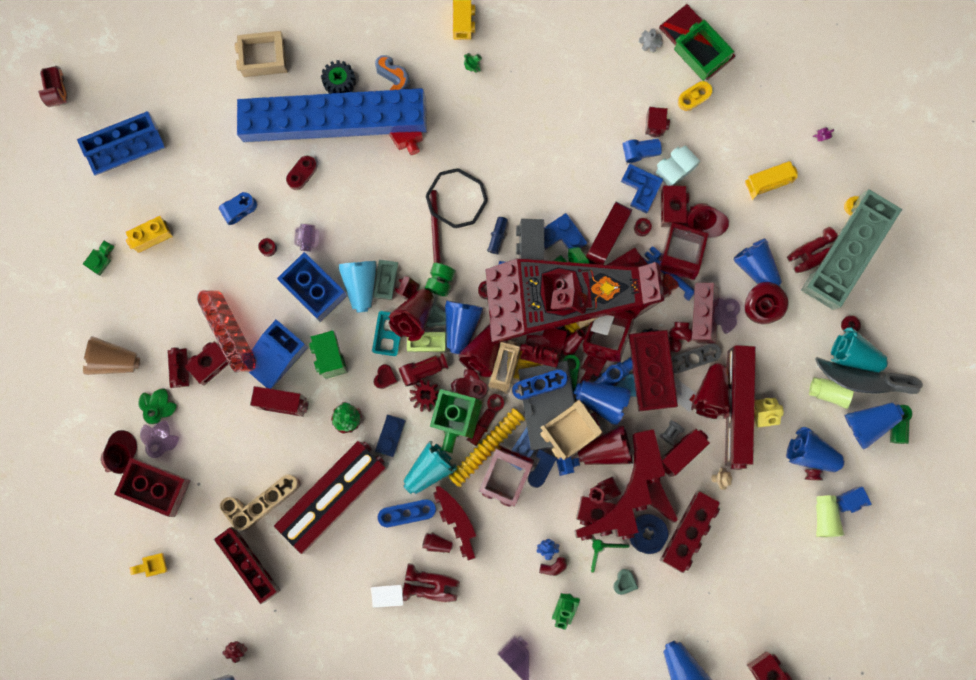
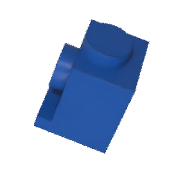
[837,486,872,513]

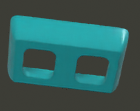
[372,311,400,356]

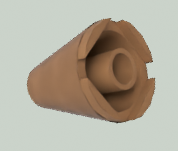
[83,336,141,375]

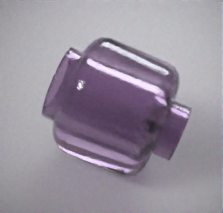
[294,224,319,252]

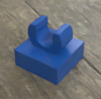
[556,456,580,476]

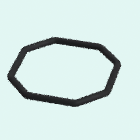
[426,168,488,228]

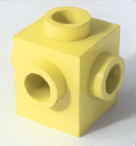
[754,397,784,427]

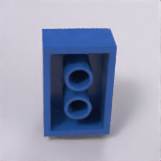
[277,252,347,322]

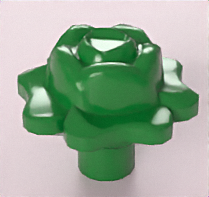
[464,53,482,73]

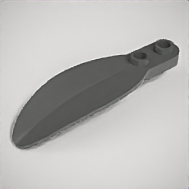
[815,357,923,394]

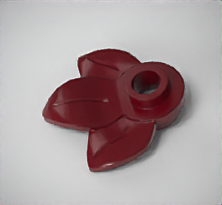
[450,369,488,399]

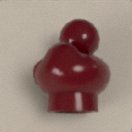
[669,322,692,352]

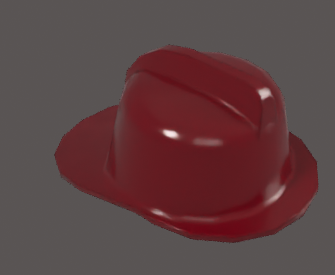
[687,203,729,238]
[100,430,137,474]

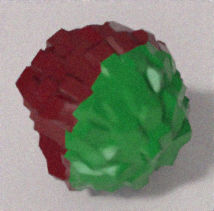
[331,402,362,434]

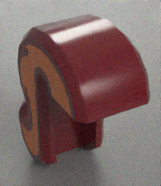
[38,66,67,107]

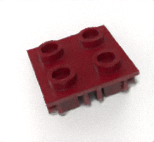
[520,328,568,368]

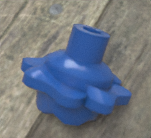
[537,539,560,560]

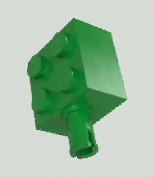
[430,389,483,453]

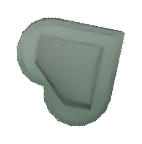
[426,304,446,328]
[613,569,638,595]

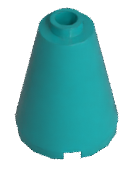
[831,327,888,373]
[403,441,457,494]

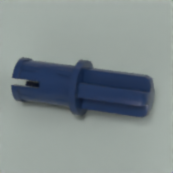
[487,217,508,255]

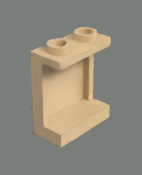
[540,400,603,461]

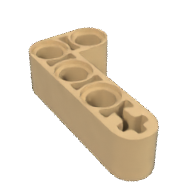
[220,475,300,530]

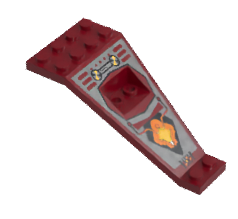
[485,258,665,343]

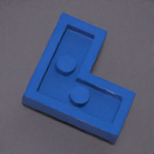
[621,164,663,214]
[544,213,587,250]

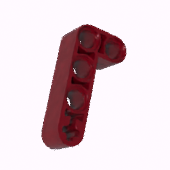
[586,201,632,265]

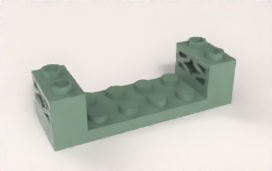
[801,189,902,310]

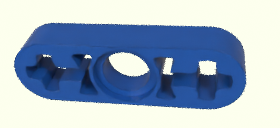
[512,370,568,400]

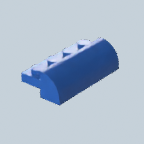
[77,111,166,176]

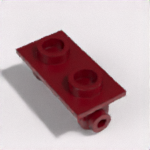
[167,347,189,388]

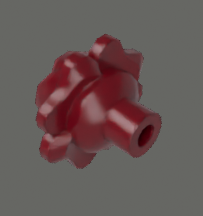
[222,641,248,663]

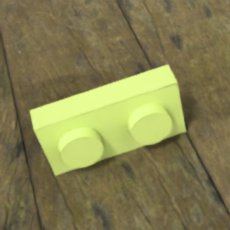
[407,332,446,352]

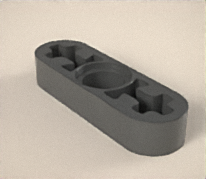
[671,344,721,374]

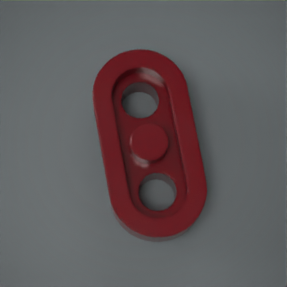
[286,156,317,190]

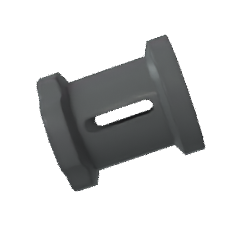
[660,420,685,446]

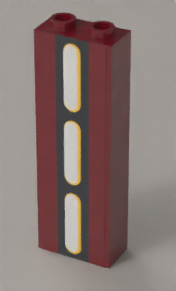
[725,345,756,470]
[274,441,387,554]

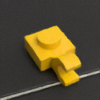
[129,553,168,577]

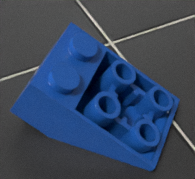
[241,319,308,389]

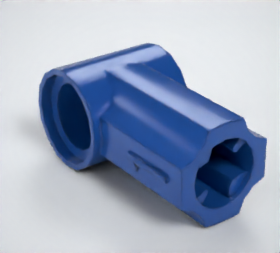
[622,138,662,163]

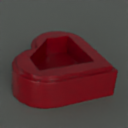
[373,364,398,389]

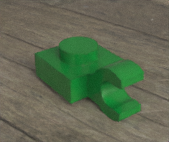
[83,240,114,276]

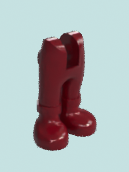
[787,227,838,273]
[402,563,460,602]

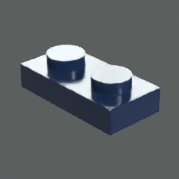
[375,414,406,458]

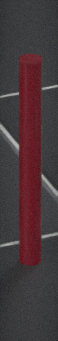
[430,190,441,264]

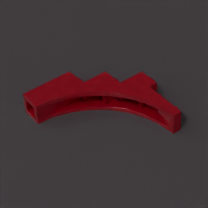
[574,429,666,541]

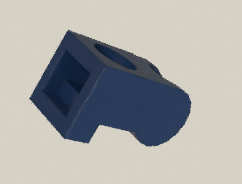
[527,449,557,488]

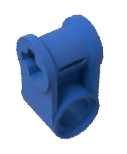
[218,192,257,225]

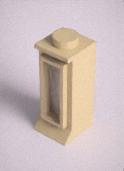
[488,340,520,394]

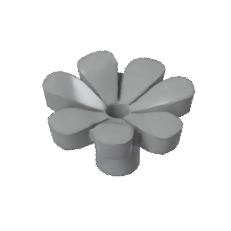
[639,29,662,52]

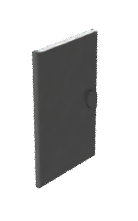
[518,361,575,450]

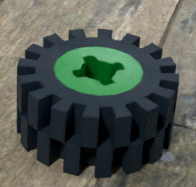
[321,60,356,94]

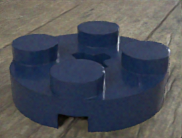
[629,514,668,554]

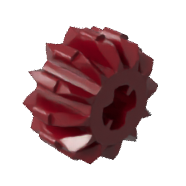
[410,380,439,412]

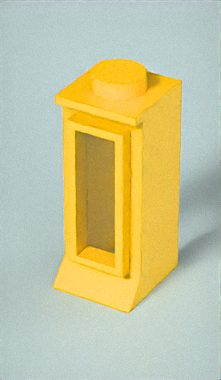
[744,161,798,200]

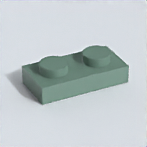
[373,260,398,300]

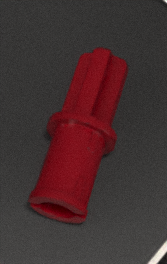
[466,409,496,446]

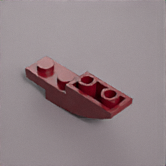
[433,486,476,560]

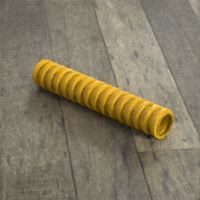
[448,408,525,488]

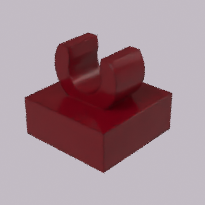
[394,276,420,300]

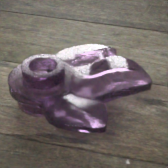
[714,298,740,334]
[140,420,179,458]

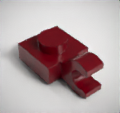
[579,355,607,384]

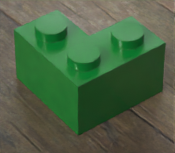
[309,330,348,379]

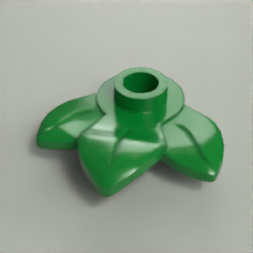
[138,388,177,424]

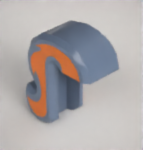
[375,55,410,90]

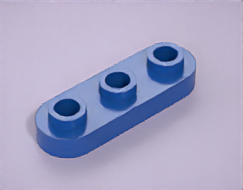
[377,500,436,527]

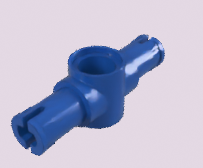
[594,357,633,385]

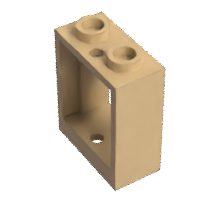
[235,31,287,77]

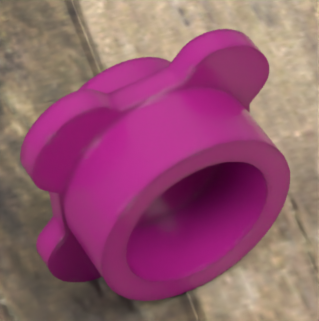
[813,127,834,142]

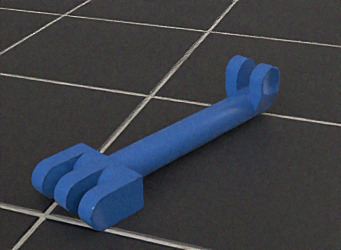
[643,246,695,301]

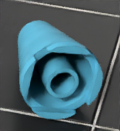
[339,261,377,313]

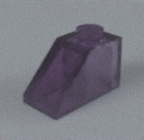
[497,635,529,680]

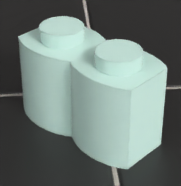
[656,145,700,186]

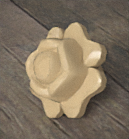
[711,467,732,490]

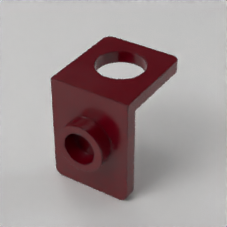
[551,288,587,314]

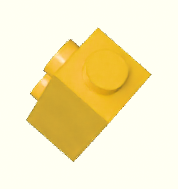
[453,0,475,40]
[125,216,173,253]

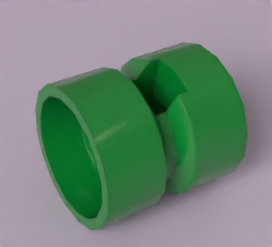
[425,263,456,297]

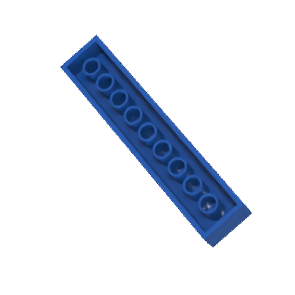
[237,88,427,142]

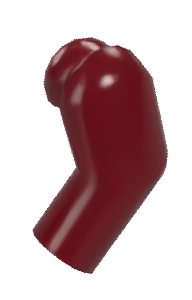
[539,557,567,576]

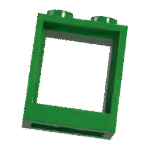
[674,19,734,81]

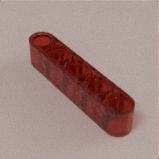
[197,290,256,372]

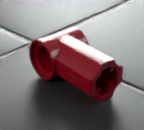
[399,356,440,387]
[588,476,621,504]

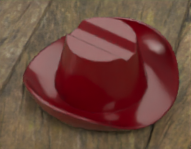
[745,282,788,324]

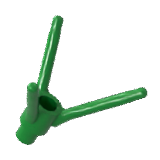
[591,535,630,573]

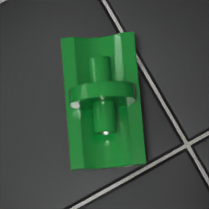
[552,593,580,630]

